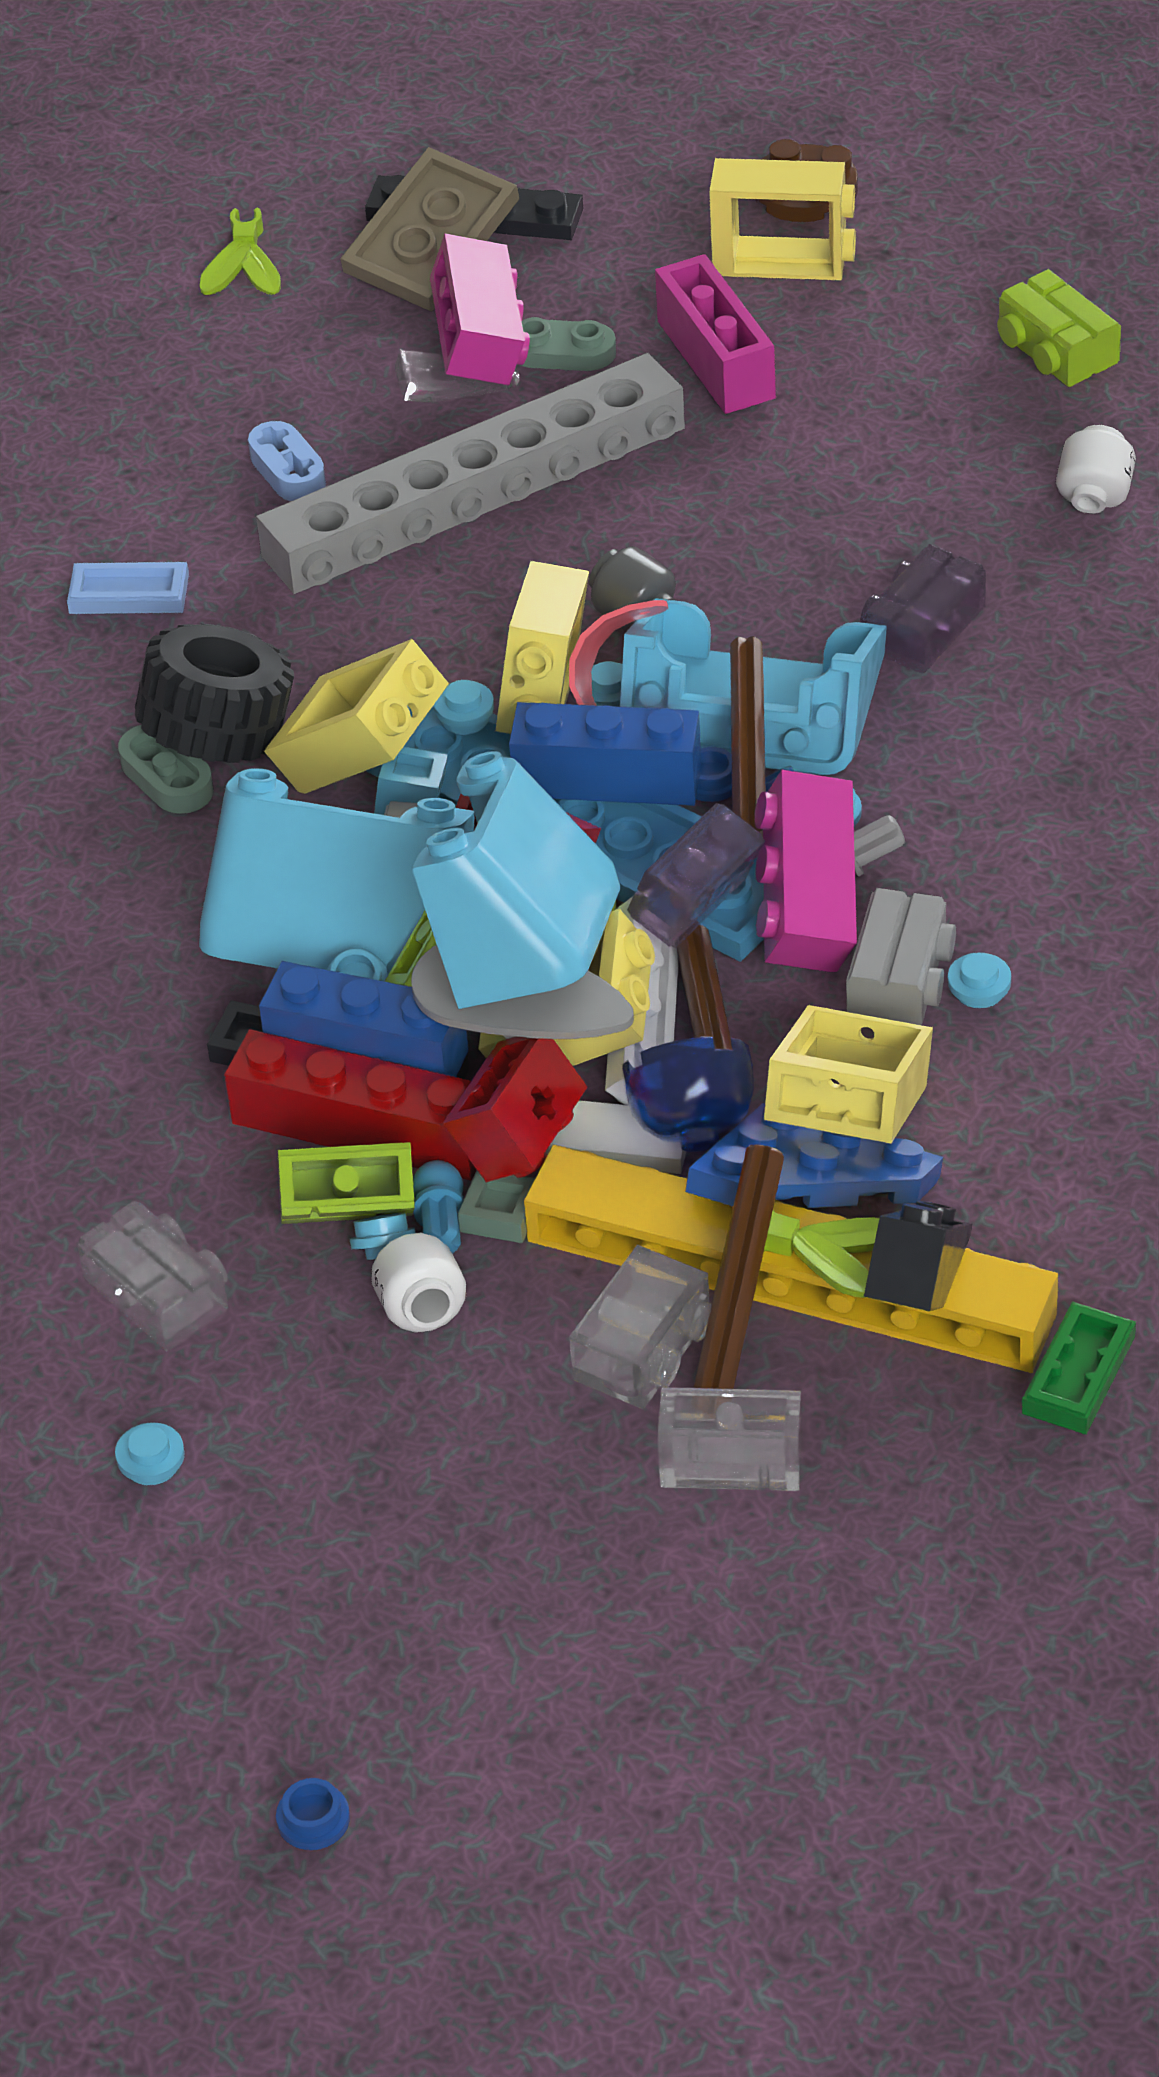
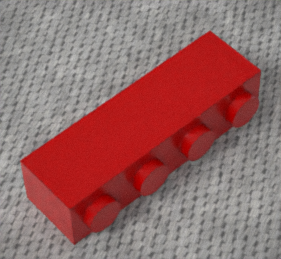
[224,1029,477,1181]

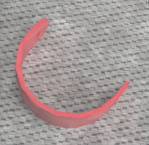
[569,600,668,706]

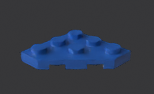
[685,1103,943,1208]

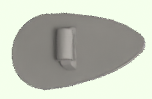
[411,945,634,1039]

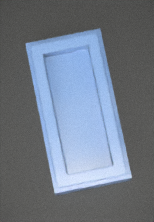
[67,562,189,614]

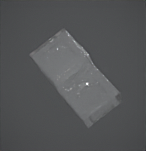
[395,349,520,402]

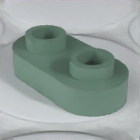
[520,317,616,371]
[118,725,214,814]

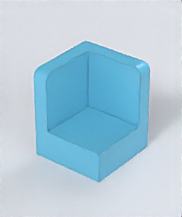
[374,747,448,815]

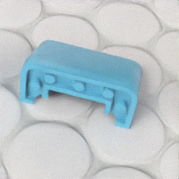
[620,598,887,775]
[411,751,620,1009]
[199,768,475,974]

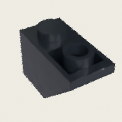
[864,1201,973,1311]

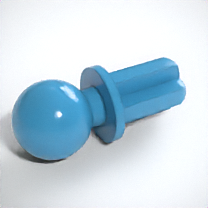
[413,1160,464,1254]

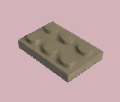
[340,147,519,312]

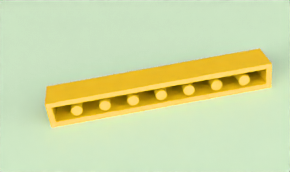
[524,1145,1058,1373]

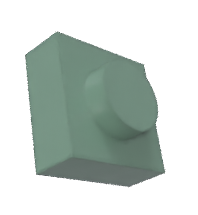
[458,1171,535,1243]

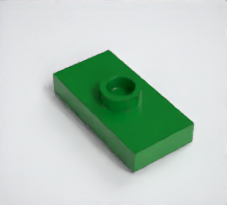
[1022,1301,1136,1435]

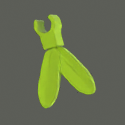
[200,207,281,295]
[764,1211,879,1298]

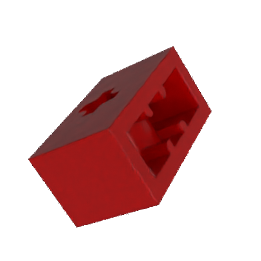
[443,1037,587,1182]

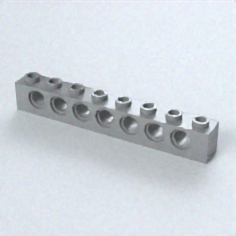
[256,353,685,594]

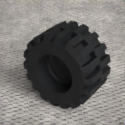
[135,623,294,763]

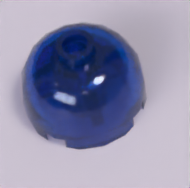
[622,1037,754,1152]

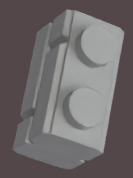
[846,888,956,1026]

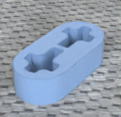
[248,421,326,501]

